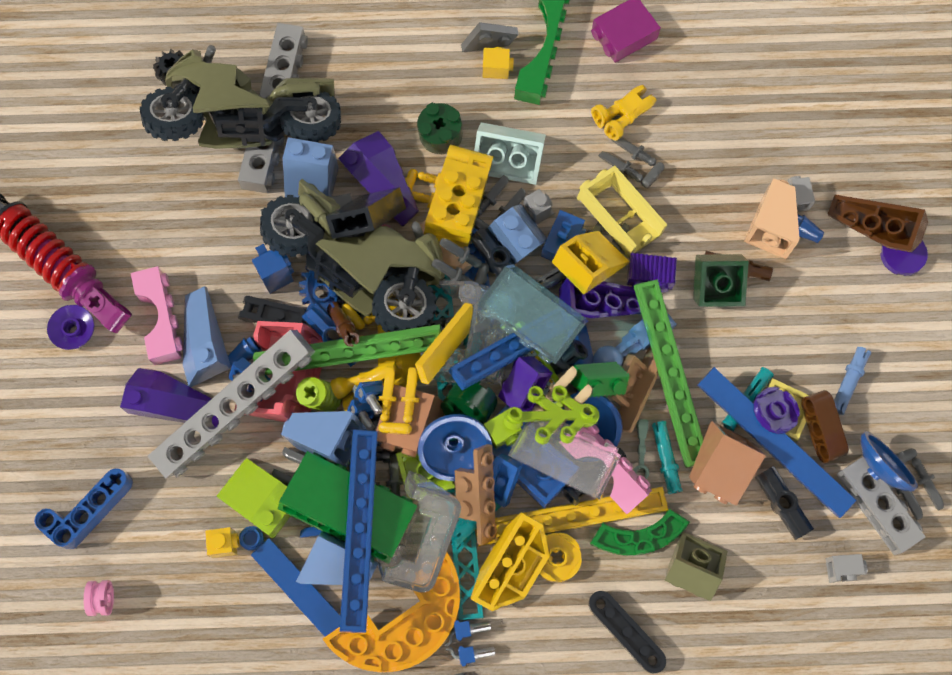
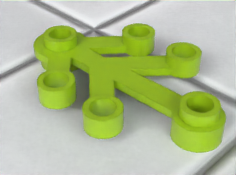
[503,385,600,444]

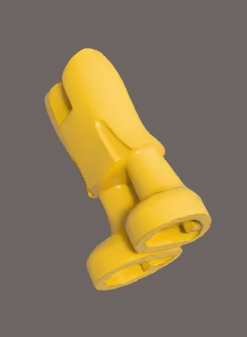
[591,84,657,141]
[331,361,406,411]

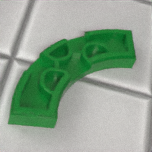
[590,509,690,556]

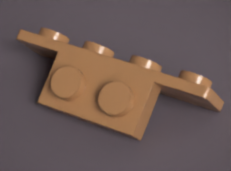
[608,346,659,433]
[455,444,497,545]

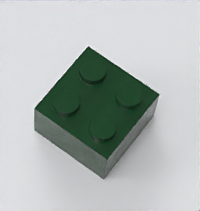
[693,254,749,307]

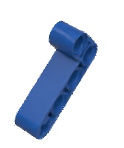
[34,468,133,549]

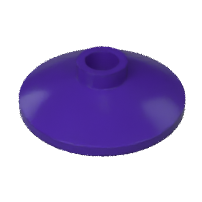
[47,305,95,350]

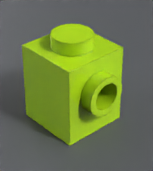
[484,410,523,449]

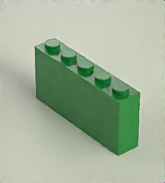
[278,451,417,564]

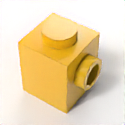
[482,47,514,79]
[205,527,240,558]

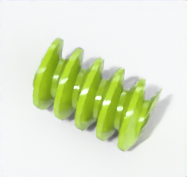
[296,377,342,412]

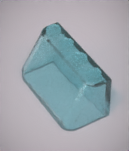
[477,264,588,364]

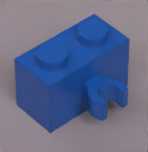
[541,210,587,261]
[252,244,294,294]

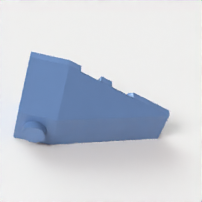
[183,286,231,387]

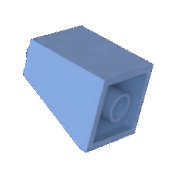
[283,137,339,197]
[488,204,547,264]
[281,411,366,468]
[296,531,379,585]

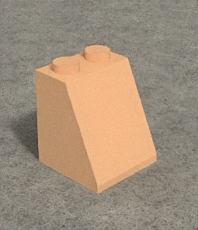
[744,178,799,259]

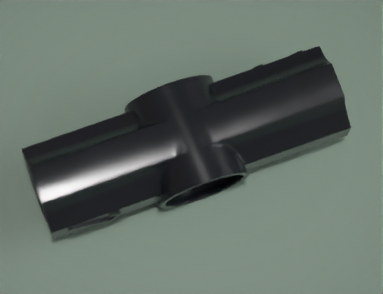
[470,227,527,293]
[755,466,814,540]

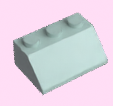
[474,122,546,185]

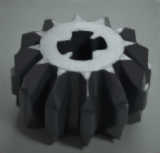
[153,49,184,86]

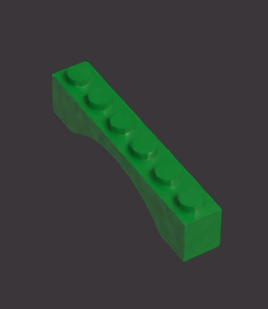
[514,0,570,105]

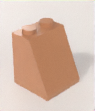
[376,384,445,458]
[689,421,766,506]

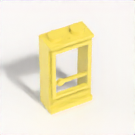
[577,166,667,258]

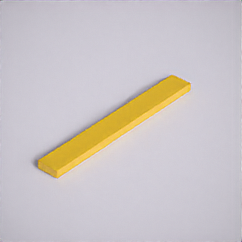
[475,487,668,547]

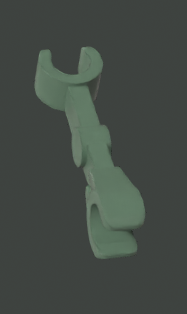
[633,419,649,479]

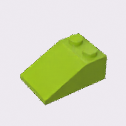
[216,458,291,539]

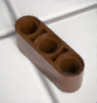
[801,390,849,463]

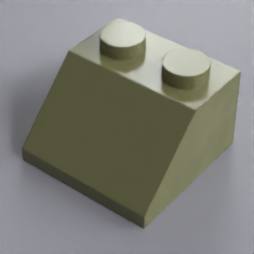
[665,531,728,601]

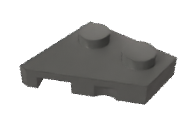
[461,22,519,52]

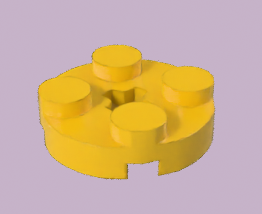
[539,533,582,583]

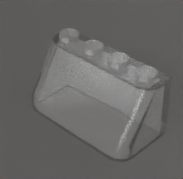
[508,421,621,501]

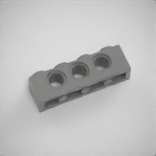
[836,457,925,555]

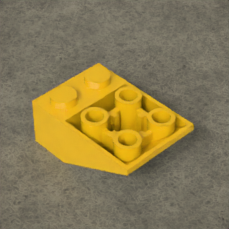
[552,231,630,294]

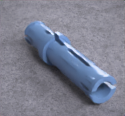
[834,347,871,415]

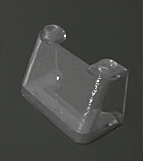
[377,471,461,592]

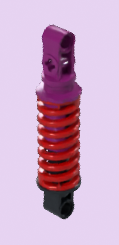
[0,193,132,333]

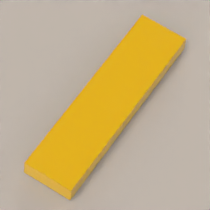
[415,303,477,384]

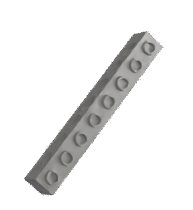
[238,23,308,194]
[148,330,315,478]

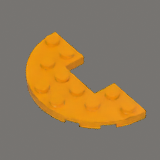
[323,552,460,672]

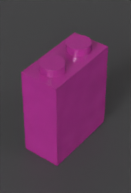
[591,0,661,63]

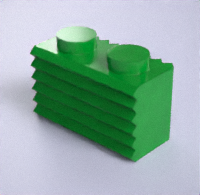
[570,362,630,398]

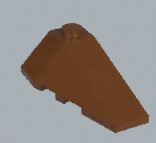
[828,195,928,253]

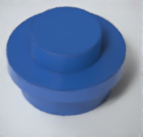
[239,526,264,551]

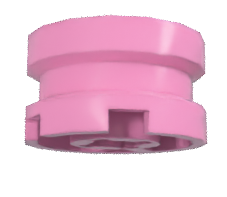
[84,580,114,616]

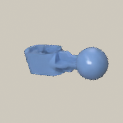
[593,313,677,366]

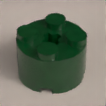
[417,102,463,155]
[441,381,498,425]

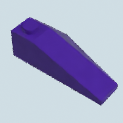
[338,131,419,227]
[559,278,641,318]
[120,368,219,427]

